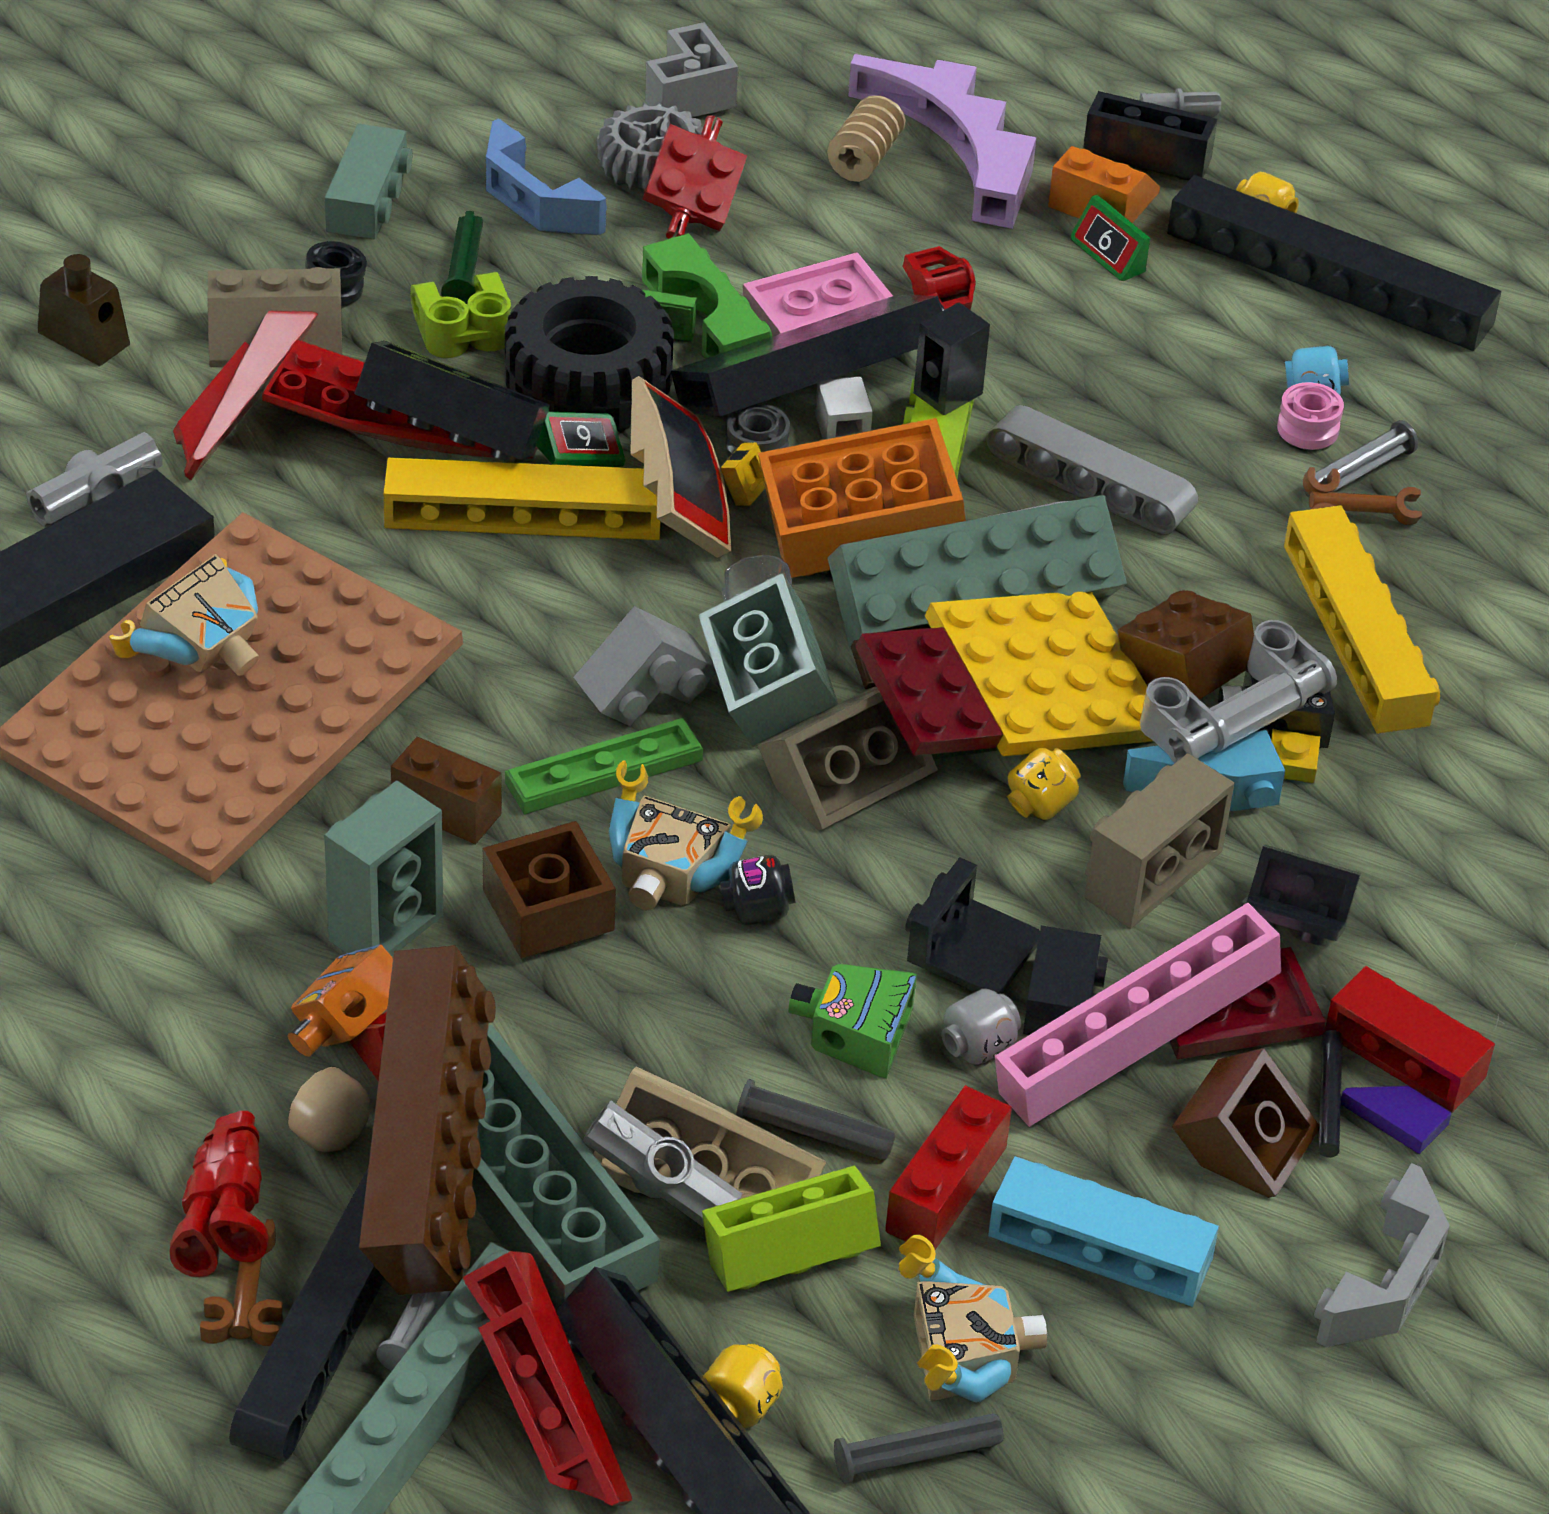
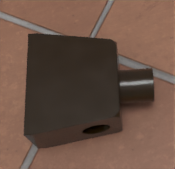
[37,254,130,366]

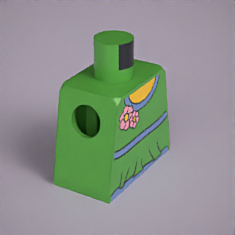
[788,964,917,1079]

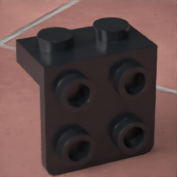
[1240,844,1361,946]
[905,857,1040,994]

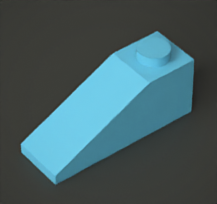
[1123,730,1285,811]

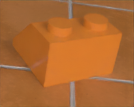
[1048,146,1160,223]

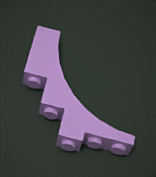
[848,54,1037,229]

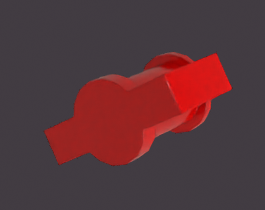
[903,246,976,310]

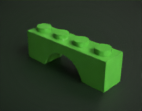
[642,233,772,359]

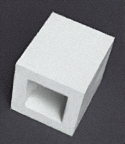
[815,377,873,440]

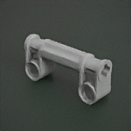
[1140,620,1337,763]

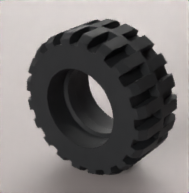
[505,276,674,431]

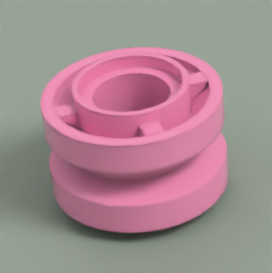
[1277,382,1344,450]

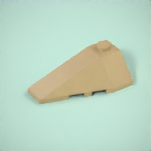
[593,1067,826,1199]

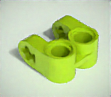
[410,272,511,358]

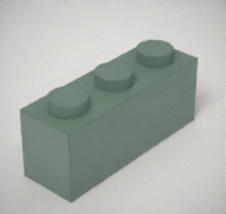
[325,123,413,239]

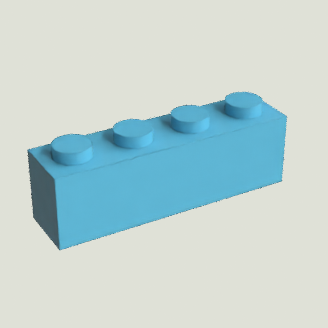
[988,1156,1219,1307]

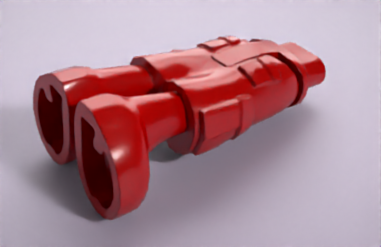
[169,1110,269,1277]

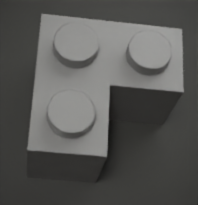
[645,22,738,117]
[573,606,716,726]

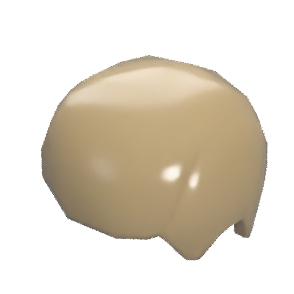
[288,1067,370,1153]

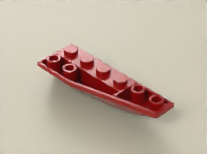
[262,339,538,459]

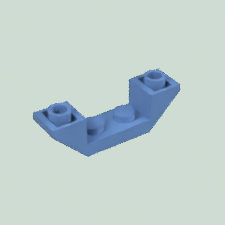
[486,118,607,235]

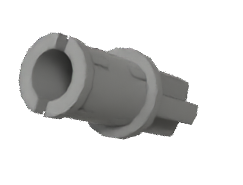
[1139,88,1221,116]

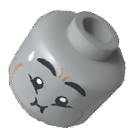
[941,989,1021,1065]

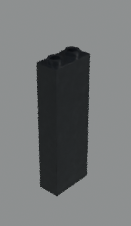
[671,295,945,417]
[0,469,215,668]

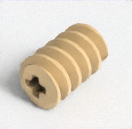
[827,96,906,182]

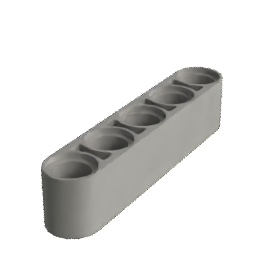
[986,405,1198,534]

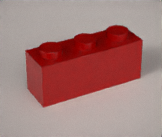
[1324,966,1495,1113]
[885,1085,1012,1250]

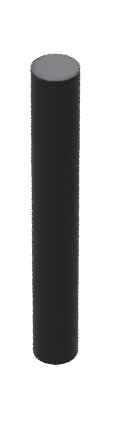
[1318,1030,1343,1158]

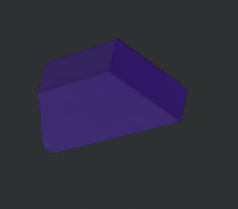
[1341,1086,1452,1154]

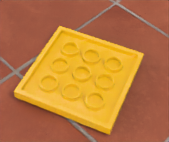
[924,592,1153,756]

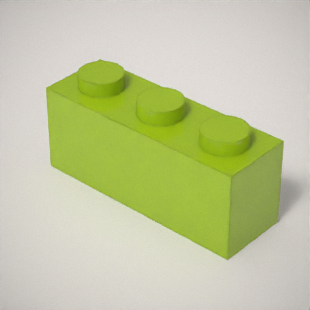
[702,1165,881,1292]

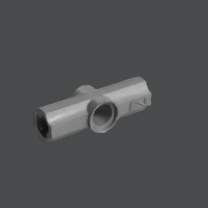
[26,432,162,527]
[582,1100,742,1227]

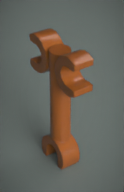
[1303,467,1422,525]
[200,1219,283,1346]

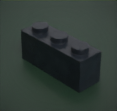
[1083,91,1218,180]

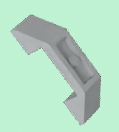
[1314,1163,1450,1347]

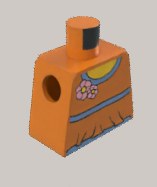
[288,944,393,1057]

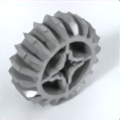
[597,102,703,191]

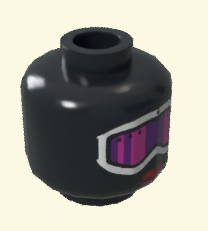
[720,855,796,925]

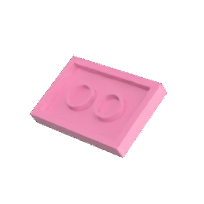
[742,252,893,336]

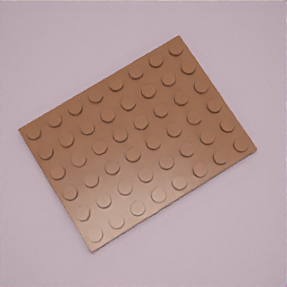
[0,512,463,884]

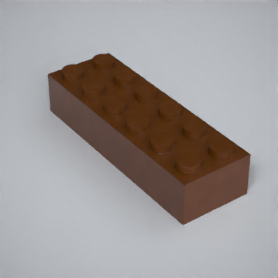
[359,945,496,1295]

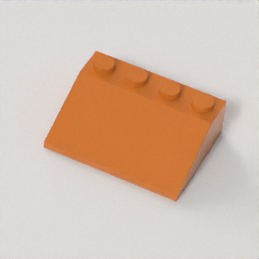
[758,418,966,579]

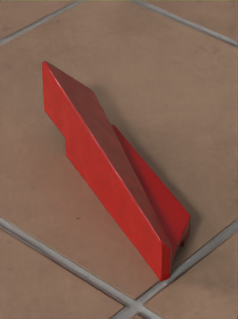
[462,1251,632,1506]

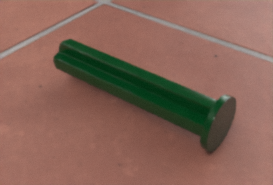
[441,211,483,304]

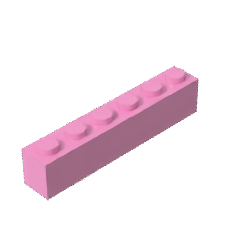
[995,903,1281,1127]

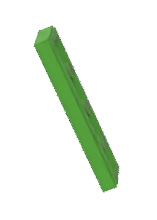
[505,718,703,814]

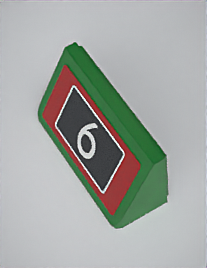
[1071,195,1150,281]
[536,412,626,467]

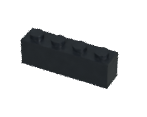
[354,340,550,463]

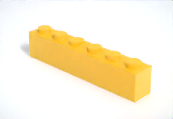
[383,457,661,540]
[1284,505,1440,734]

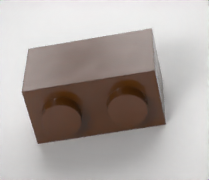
[391,737,502,845]

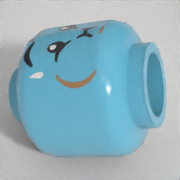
[1285,346,1349,395]

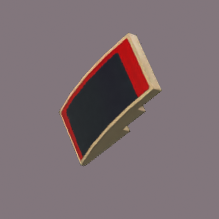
[631,376,731,558]

